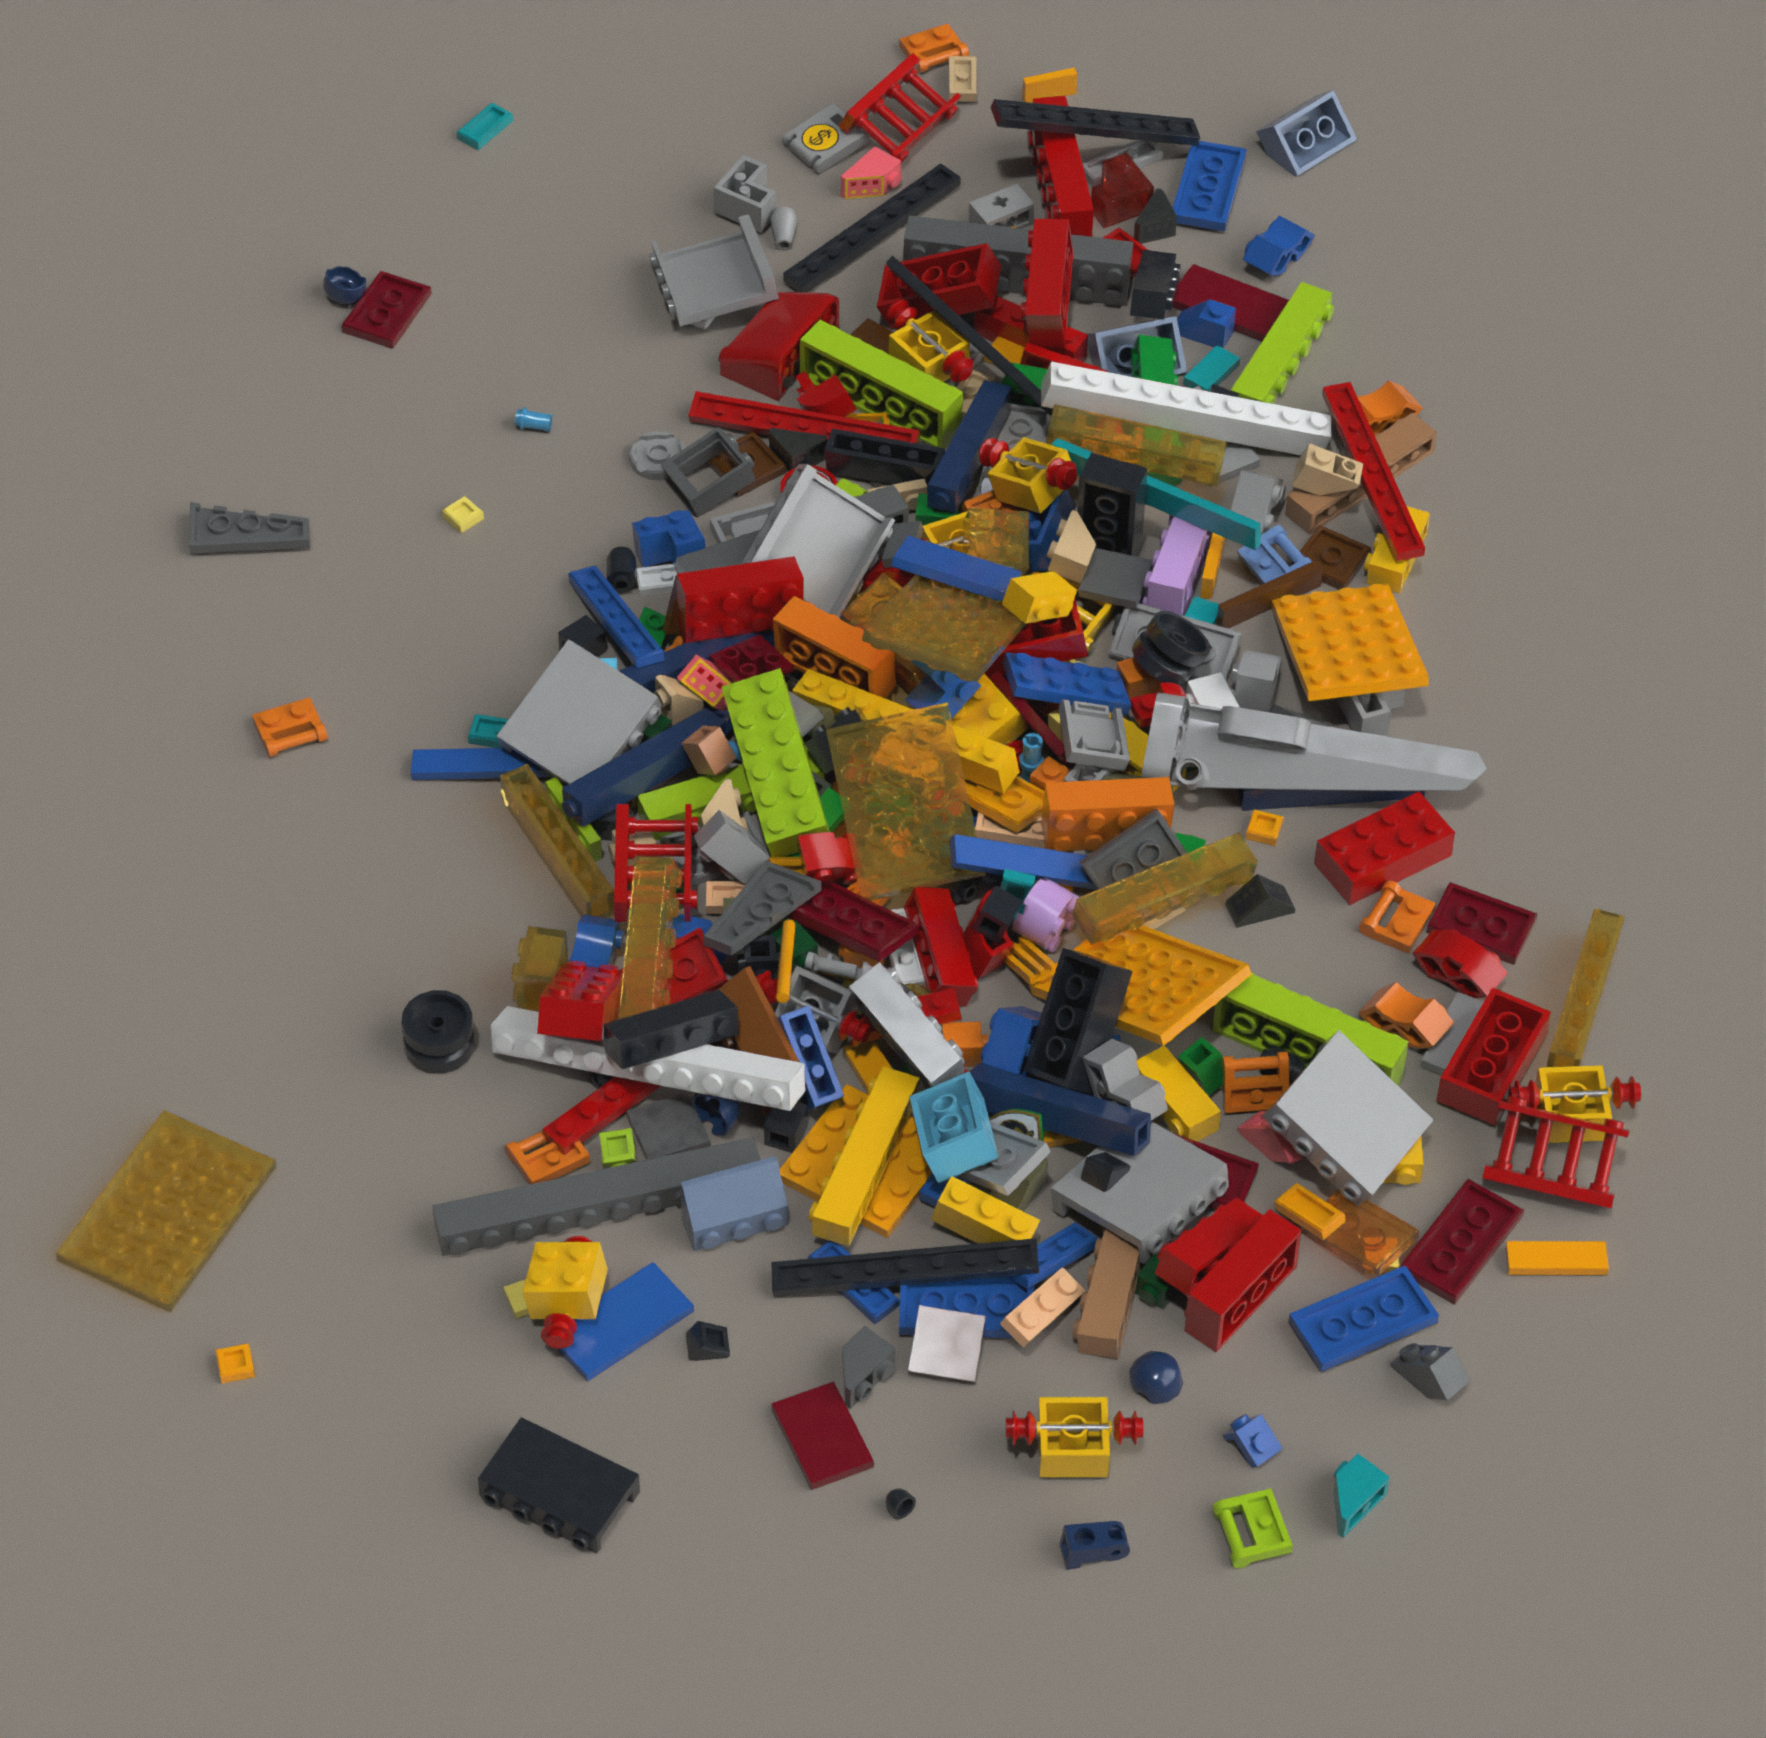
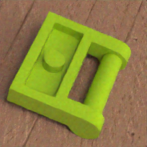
[1212,1488,1293,1568]

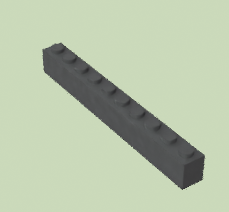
[432,1137,761,1256]

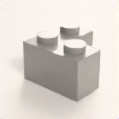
[714,155,776,233]
[1231,470,1286,535]
[1231,650,1282,713]
[1336,689,1406,736]
[1082,1039,1168,1120]

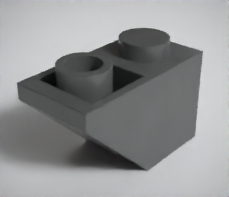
[842,1326,896,1409]
[1390,1343,1470,1400]

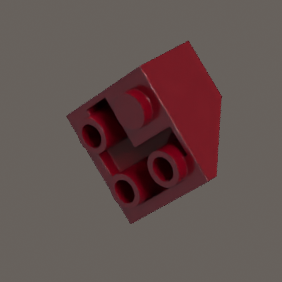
[709,634,794,683]

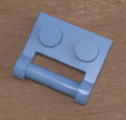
[1237,525,1312,584]

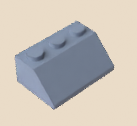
[1256,90,1357,176]
[1087,316,1187,377]
[680,1156,788,1251]

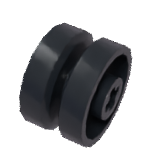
[1132,610,1211,687]
[401,990,474,1073]

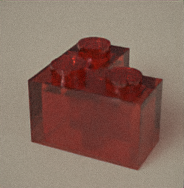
[1091,152,1154,228]

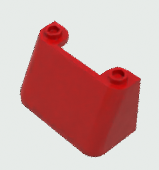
[718,292,839,402]

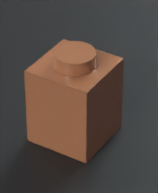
[681,726,737,776]

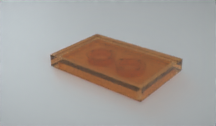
[1300,1189,1420,1277]

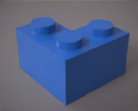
[632,510,706,570]
[905,638,981,723]
[981,1006,1042,1077]

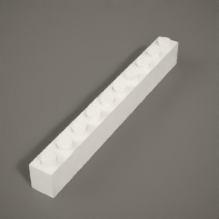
[1041,362,1331,455]
[491,1006,805,1111]

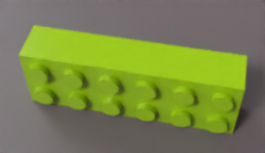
[800,320,963,449]
[722,668,830,857]
[1213,972,1409,1086]

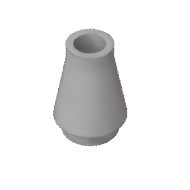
[770,207,798,250]

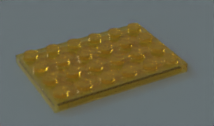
[862,575,1027,682]
[826,702,985,901]
[56,1110,276,1312]

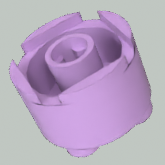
[1013,877,1082,953]

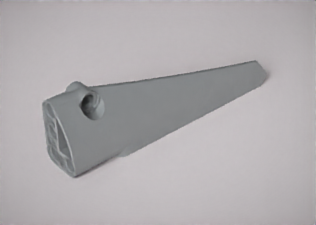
[1142,692,1487,791]

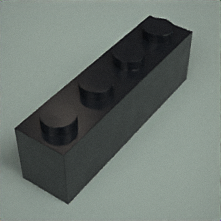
[1130,250,1181,320]
[824,428,945,491]
[603,990,739,1070]

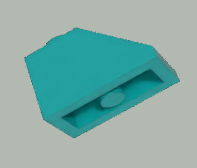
[1333,1453,1390,1538]

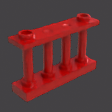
[839,53,961,164]
[614,804,698,922]
[1482,1096,1630,1208]

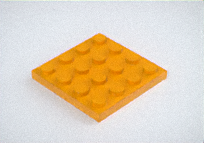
[779,1084,933,1238]

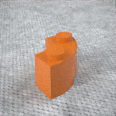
[1357,380,1423,435]
[1358,982,1454,1048]

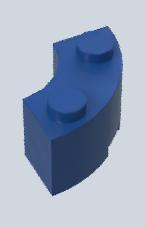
[1242,215,1315,275]
[569,915,624,968]

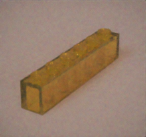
[1046,404,1227,486]
[500,764,614,918]
[1072,832,1258,945]
[618,857,682,1020]
[1546,908,1625,1067]

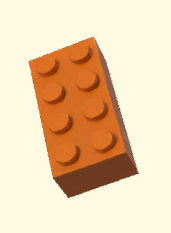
[773,596,896,698]
[1041,777,1174,852]

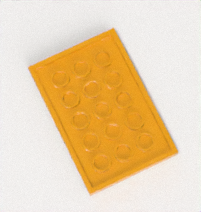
[1272,584,1429,701]
[1029,916,1252,1046]

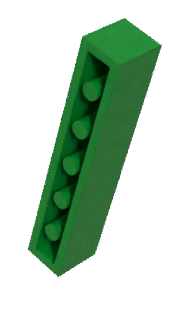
[1131,334,1183,487]

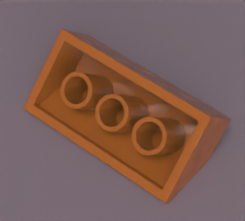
[718,966,800,1115]

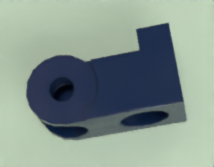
[1059,1521,1130,1570]

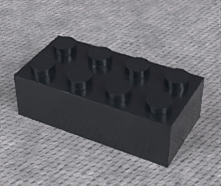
[1077,453,1148,557]
[1023,948,1133,1094]

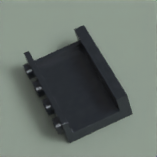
[478,1417,640,1554]

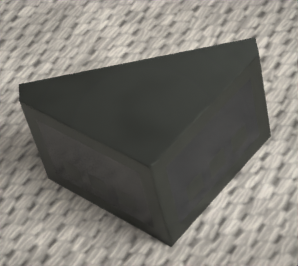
[1134,188,1177,244]
[769,428,827,472]
[1225,874,1295,928]

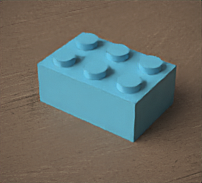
[910,1071,999,1183]

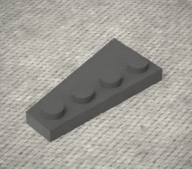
[189,502,310,554]
[704,861,821,956]

